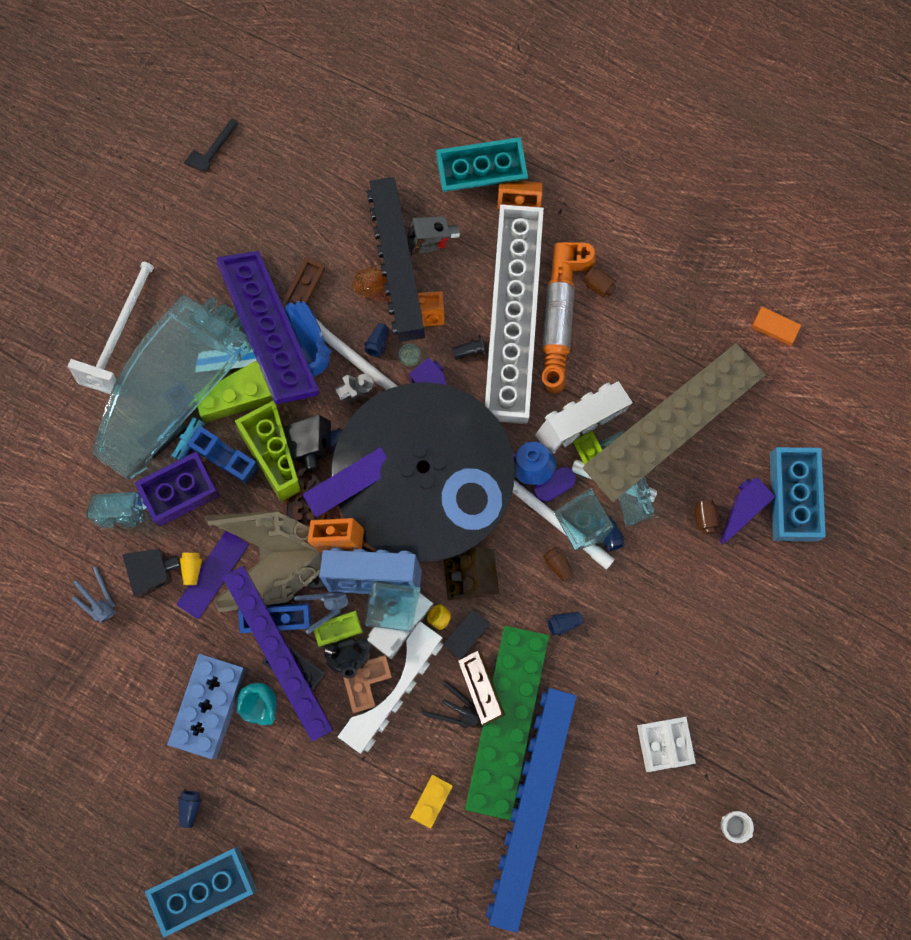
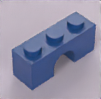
[187,426,260,485]

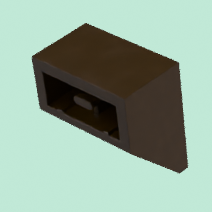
[444,548,499,601]

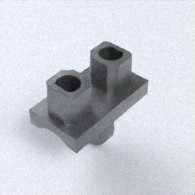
[336,374,375,404]

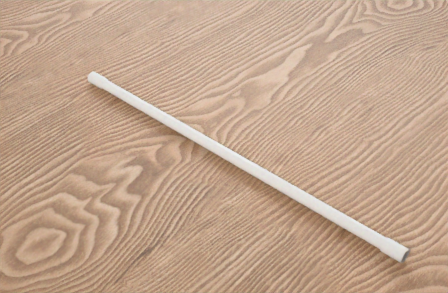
[316,319,615,570]

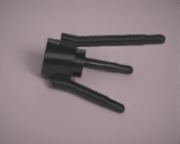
[422,681,479,728]

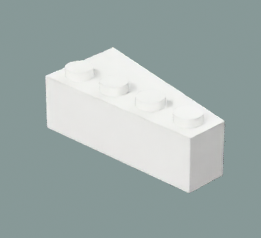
[535,381,633,454]

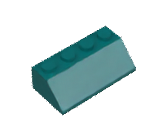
[436,137,528,192]

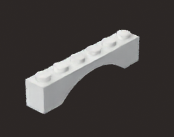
[338,622,443,754]

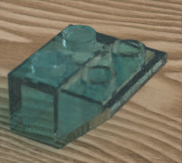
[86,492,143,528]

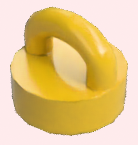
[427,604,451,630]

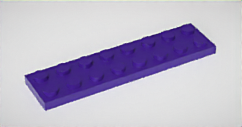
[217,251,319,405]

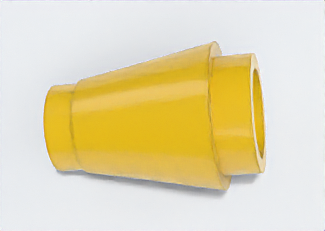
[180,553,202,585]

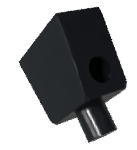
[283,415,331,472]
[122,549,181,598]

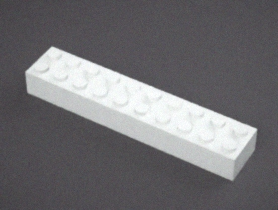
[485,205,544,424]

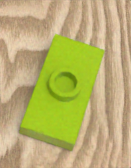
[313,611,363,648]

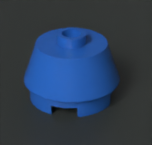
[514,442,556,486]

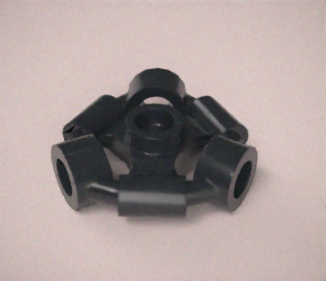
[324,637,372,678]

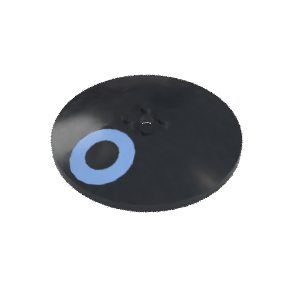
[332,382,515,563]

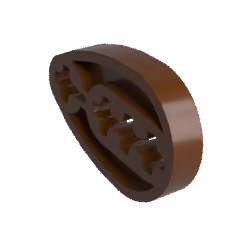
[283,468,327,527]

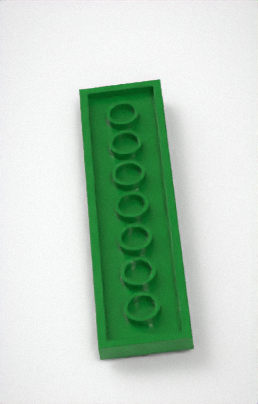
[465,625,549,820]

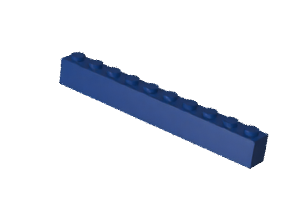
[486,688,577,933]

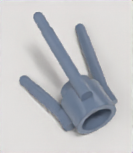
[72,566,116,623]
[294,592,348,634]

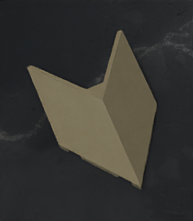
[204,511,323,612]

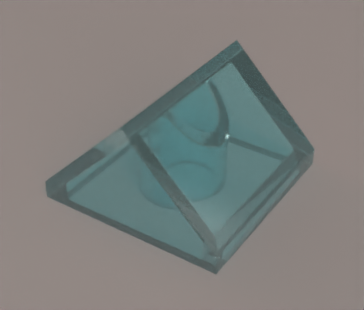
[554,488,614,551]
[365,581,420,632]

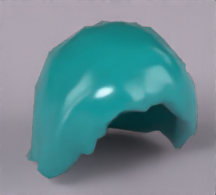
[236,682,277,725]

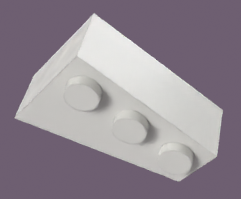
[367,594,433,660]

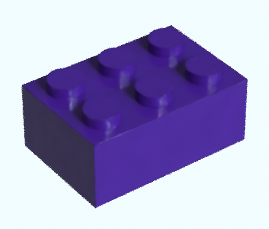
[135,452,220,527]

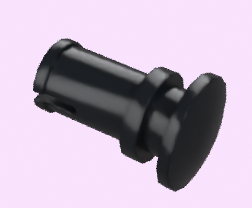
[452,335,486,360]

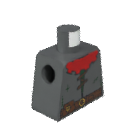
[407,216,460,255]

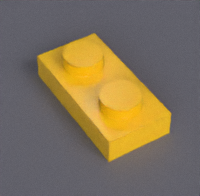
[410,775,453,829]

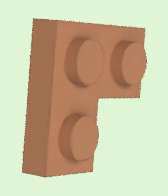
[343,655,392,714]

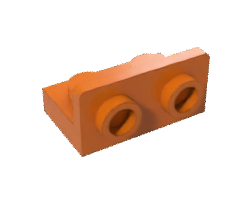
[418,291,444,326]

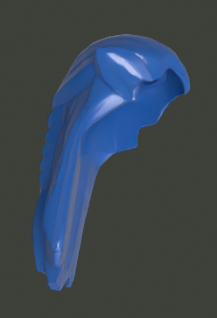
[285,301,332,377]

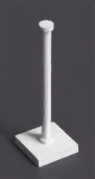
[67,262,154,397]

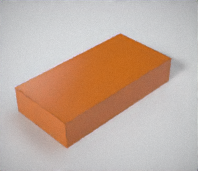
[751,307,801,346]

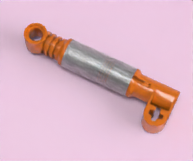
[542,242,596,394]

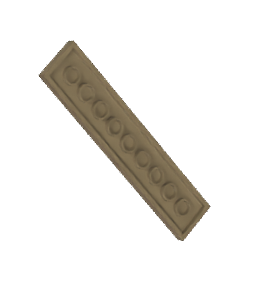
[583,343,766,502]

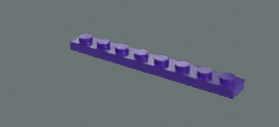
[222,565,333,742]

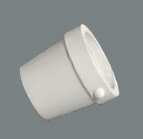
[720,811,754,843]

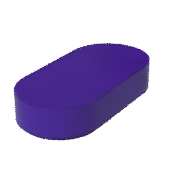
[534,467,576,502]

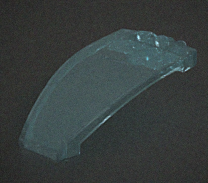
[93,295,252,480]

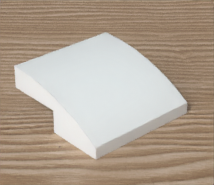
[637,717,696,772]

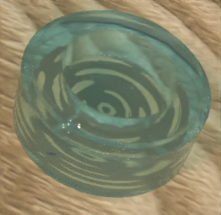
[399,343,421,366]

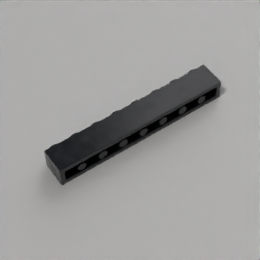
[367,177,425,342]

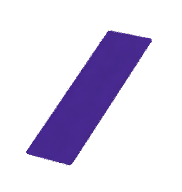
[303,448,387,517]
[177,531,248,619]

